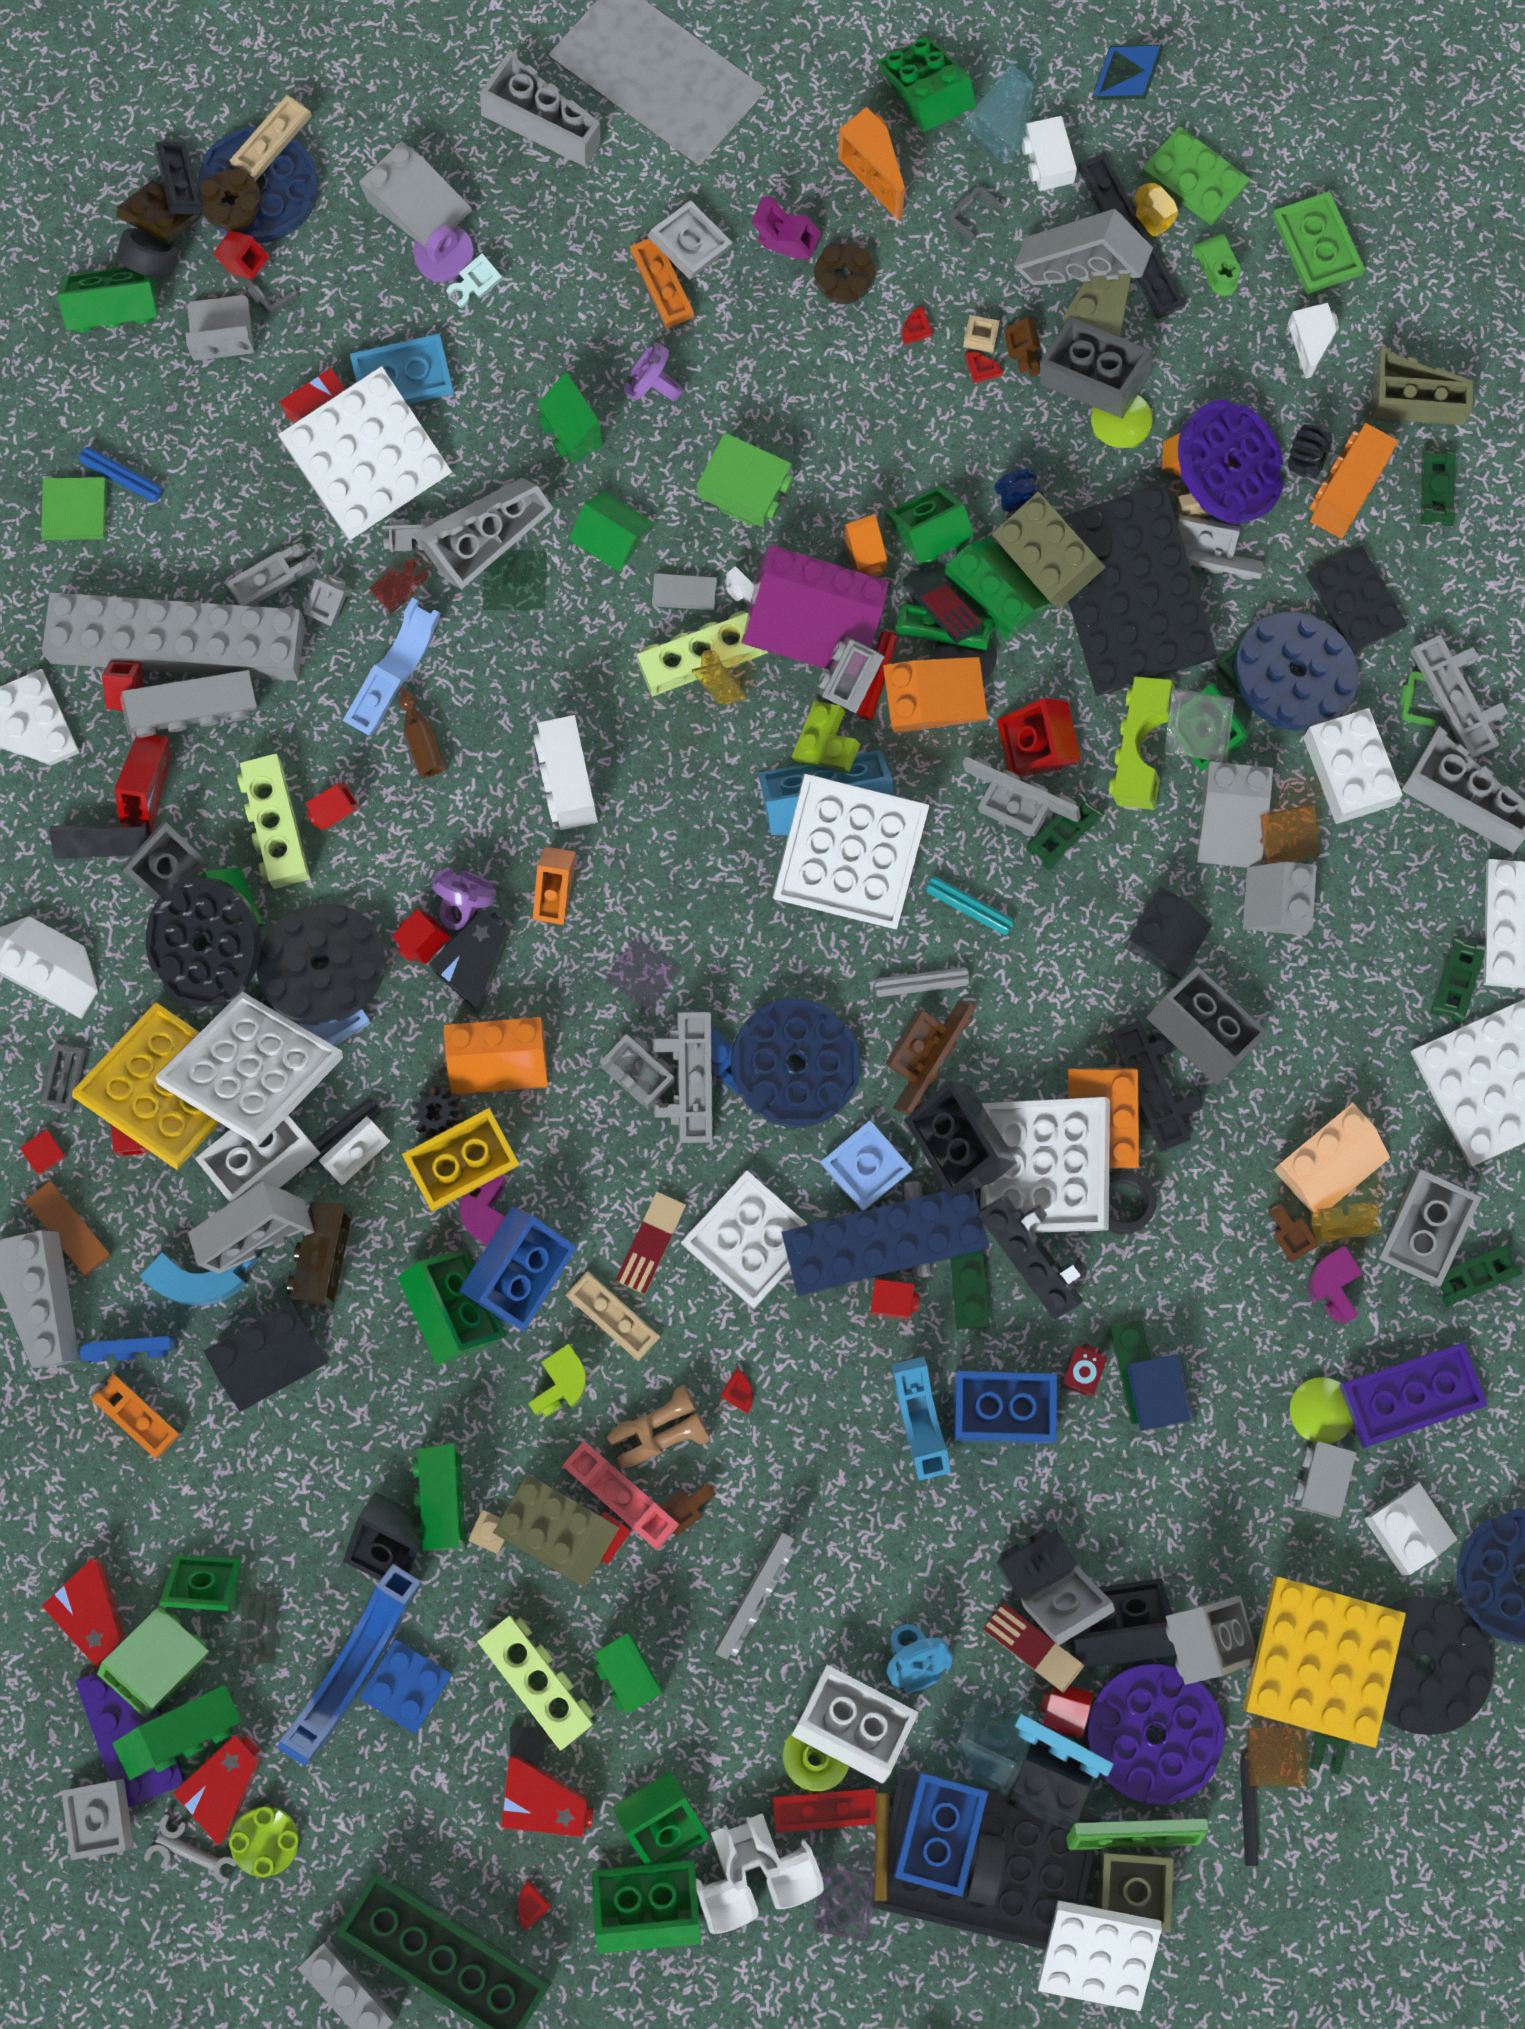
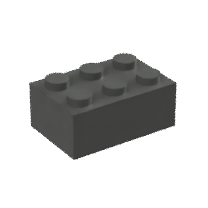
[1040,317,1152,419]
[1146,966,1269,1085]

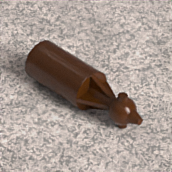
[398,686,446,779]

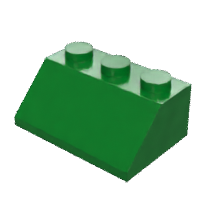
[57,267,159,333]
[944,536,1052,642]
[397,1248,507,1366]
[412,1444,466,1552]
[592,1860,702,1954]

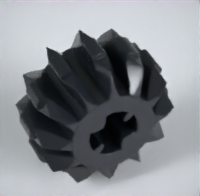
[1288,424,1332,478]
[410,1085,466,1139]

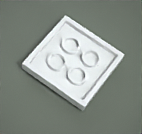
[681,1171,808,1309]
[1038,1901,1162,2011]

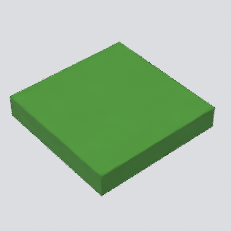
[41,477,107,540]

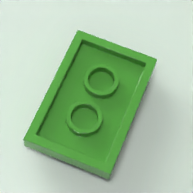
[1141,126,1250,226]
[1272,191,1365,294]

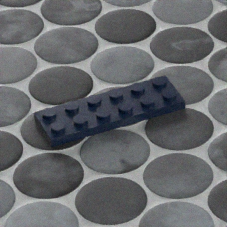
[781,1190,989,1297]

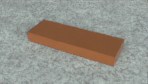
[24,1181,112,1277]

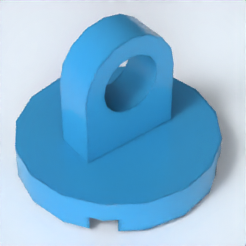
[886,1624,953,1692]

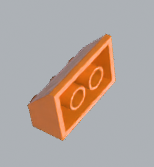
[444,1017,548,1095]
[1068,1068,1139,1169]

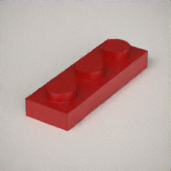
[773,1788,876,1833]

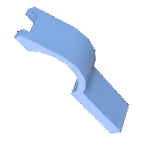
[343,597,441,737]

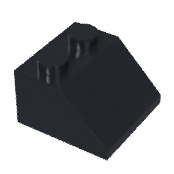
[1125,886,1212,980]
[1008,1743,1093,1831]

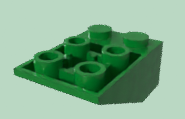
[876,36,976,132]

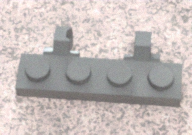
[1410,635,1508,759]
[652,1012,712,1143]
[713,1532,795,1660]

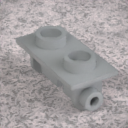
[382,518,439,552]

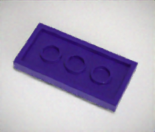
[1339,1342,1488,1448]
[75,1672,185,1808]

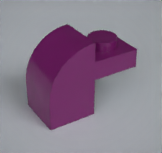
[751,197,821,259]
[460,1176,507,1246]
[1308,1246,1363,1325]

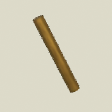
[874,1793,889,1901]

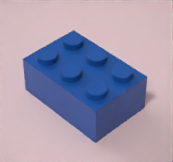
[459,1207,577,1332]
[953,1371,1057,1444]
[893,1772,988,1897]

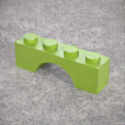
[1109,677,1177,810]

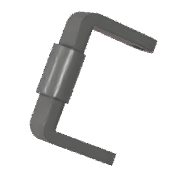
[949,186,1004,242]
[244,259,298,314]

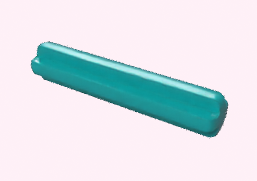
[926,876,1014,935]

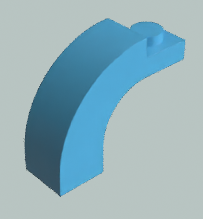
[139,1250,260,1306]
[892,1356,951,1481]

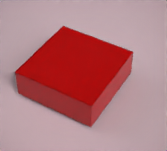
[20,1129,66,1175]

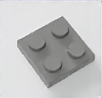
[647,200,733,280]
[1021,1565,1115,1646]
[61,1779,134,1860]

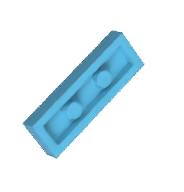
[1014,1713,1113,1778]

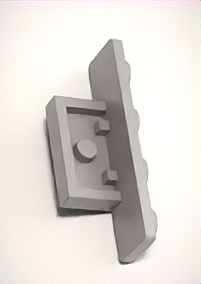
[1177,514,1263,580]
[962,757,1081,837]

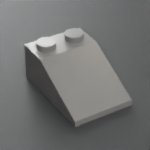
[359,141,472,248]
[1197,761,1273,868]
[1378,1169,1482,1287]

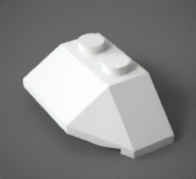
[0,916,98,1019]

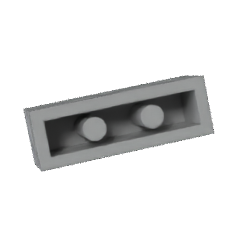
[298,1940,398,2029]

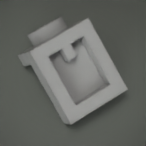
[303,575,353,626]

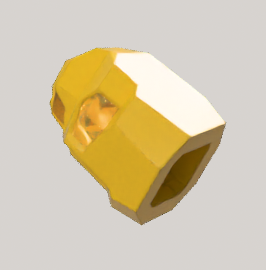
[1134,183,1178,237]

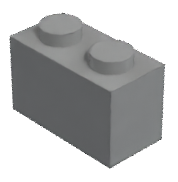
[1293,1441,1357,1519]

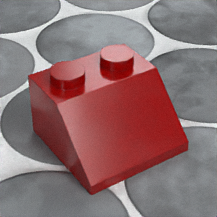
[997,698,1081,778]

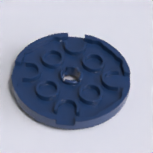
[196,127,319,243]
[1233,612,1359,731]
[731,998,860,1128]
[1457,1508,1525,1645]

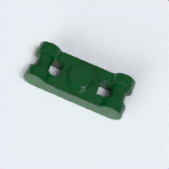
[1420,448,1456,526]
[1026,792,1105,871]
[1430,936,1486,1023]
[1435,1244,1523,1307]

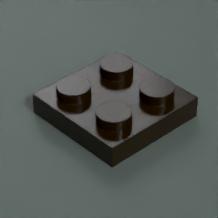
[116,180,202,244]

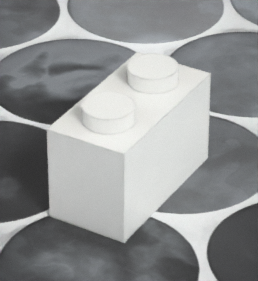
[1021,116,1077,191]

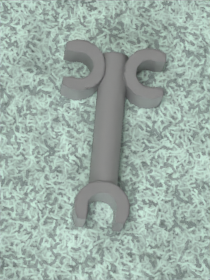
[144,1814,237,1884]

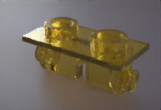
[692,650,748,705]
[1309,1201,1382,1242]

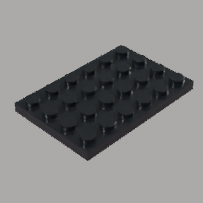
[1062,482,1218,696]
[870,1768,1101,1950]

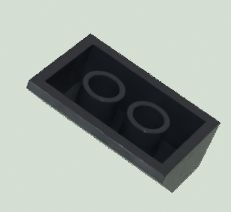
[904,1080,1017,1198]
[204,1302,328,1412]
[1070,1578,1176,1669]

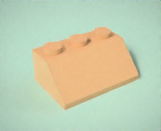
[1274,1103,1390,1219]

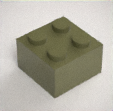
[1097,1851,1174,1931]

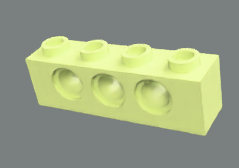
[637,611,768,697]
[237,753,310,889]
[477,1616,595,1751]

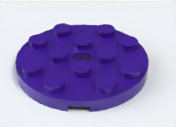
[1178,399,1284,524]
[1087,1664,1224,1804]

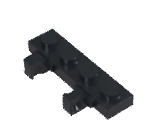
[1109,1021,1203,1153]
[977,1194,1086,1320]

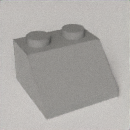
[1242,862,1317,936]

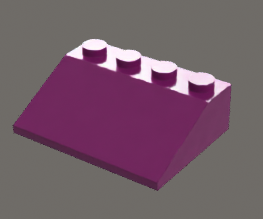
[741,545,889,678]

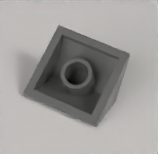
[120,821,208,901]

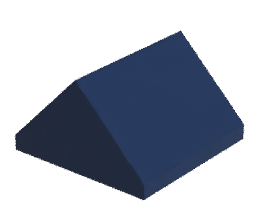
[1126,1354,1197,1431]

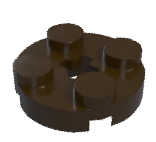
[200,168,262,231]
[814,244,875,304]

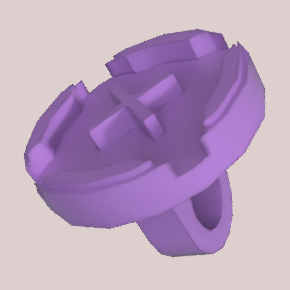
[413,225,474,283]
[624,342,684,401]
[432,869,496,931]

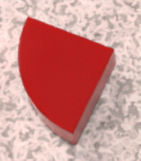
[902,306,933,345]
[965,352,1003,384]
[720,1368,753,1414]
[517,1880,552,1931]

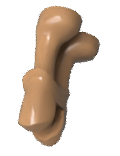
[607,1384,711,1469]

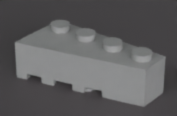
[480,50,600,167]
[1014,209,1153,285]
[412,478,554,590]
[1401,726,1525,853]
[0,1230,80,1368]

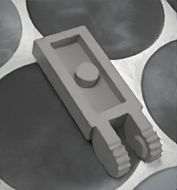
[225,543,316,606]

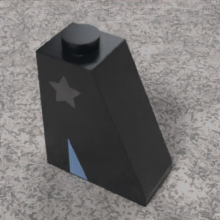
[429,909,508,1013]

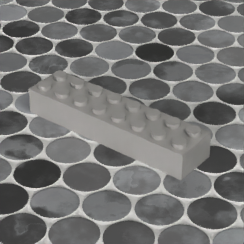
[42,593,305,681]

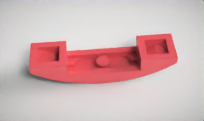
[562,1441,679,1550]

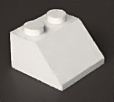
[1364,1483,1458,1576]

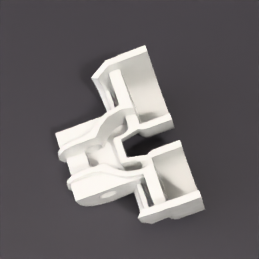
[696,1813,824,1934]

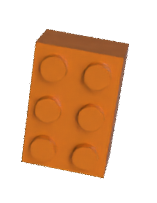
[1309,423,1398,539]

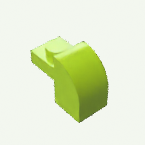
[528,1344,587,1417]

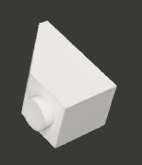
[1288,303,1339,378]

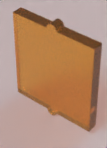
[1260,804,1320,864]
[1245,1728,1310,1786]

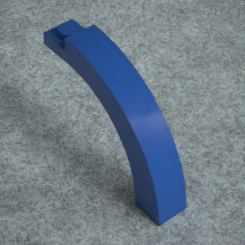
[277,1564,421,1767]

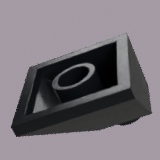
[343,1492,421,1580]

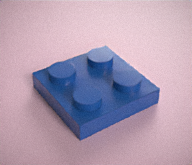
[359,1639,453,1734]

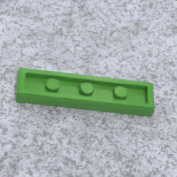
[1066,1819,1209,1850]

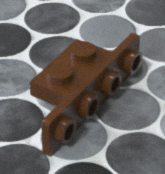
[885,1001,976,1114]

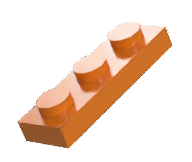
[630,239,694,329]

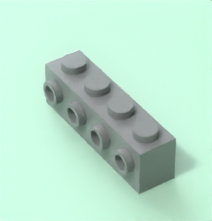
[120,670,257,738]

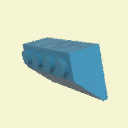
[758,750,894,835]

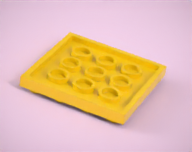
[72,1002,220,1170]
[1243,1576,1406,1748]

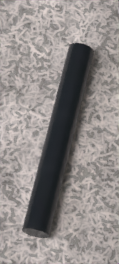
[1239,1759,1259,1866]

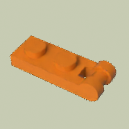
[90,1373,181,1459]

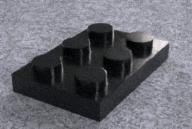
[1306,546,1407,653]

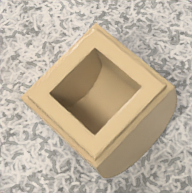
[963,315,1000,353]

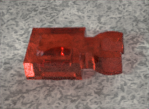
[369,559,427,614]

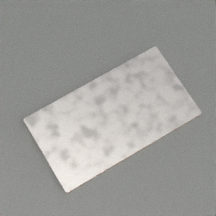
[549,0,766,165]

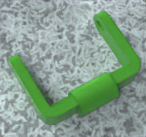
[1399,672,1436,727]

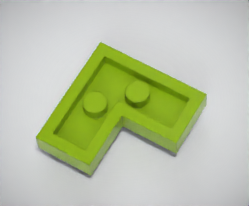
[791,701,861,773]

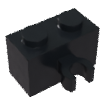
[997,1528,1077,1600]

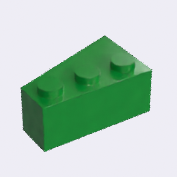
[112,1685,242,1781]

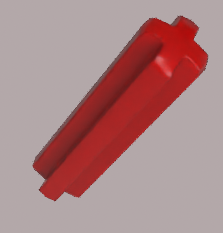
[856,631,898,720]

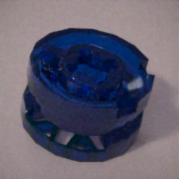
[994,468,1043,512]

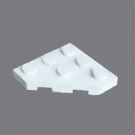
[0,669,80,766]

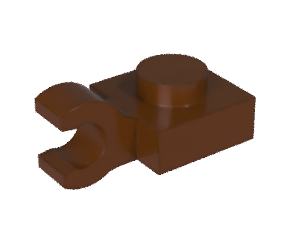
[1004,317,1040,377]
[1268,1203,1319,1263]
[660,1483,716,1537]

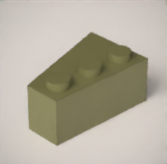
[1061,273,1131,337]
[1371,346,1473,425]

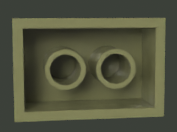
[992,491,1106,610]
[493,1474,619,1588]

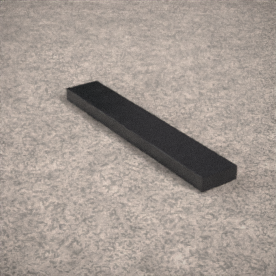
[1077,153,1186,319]

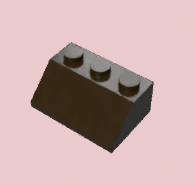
[287,1202,353,1309]

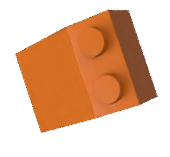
[838,107,905,220]
[883,657,988,733]

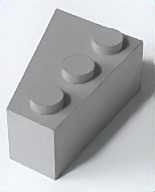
[188,1181,315,1274]

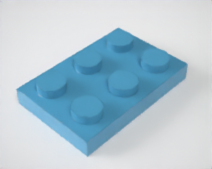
[350,334,454,405]

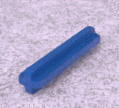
[79,447,163,503]

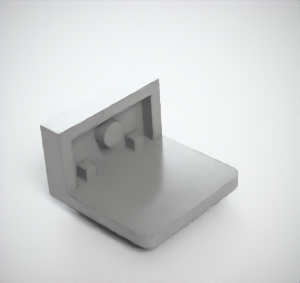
[185,295,254,361]

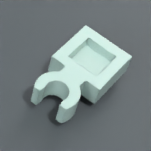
[446,254,503,308]

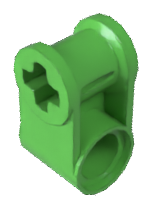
[1193,234,1241,296]

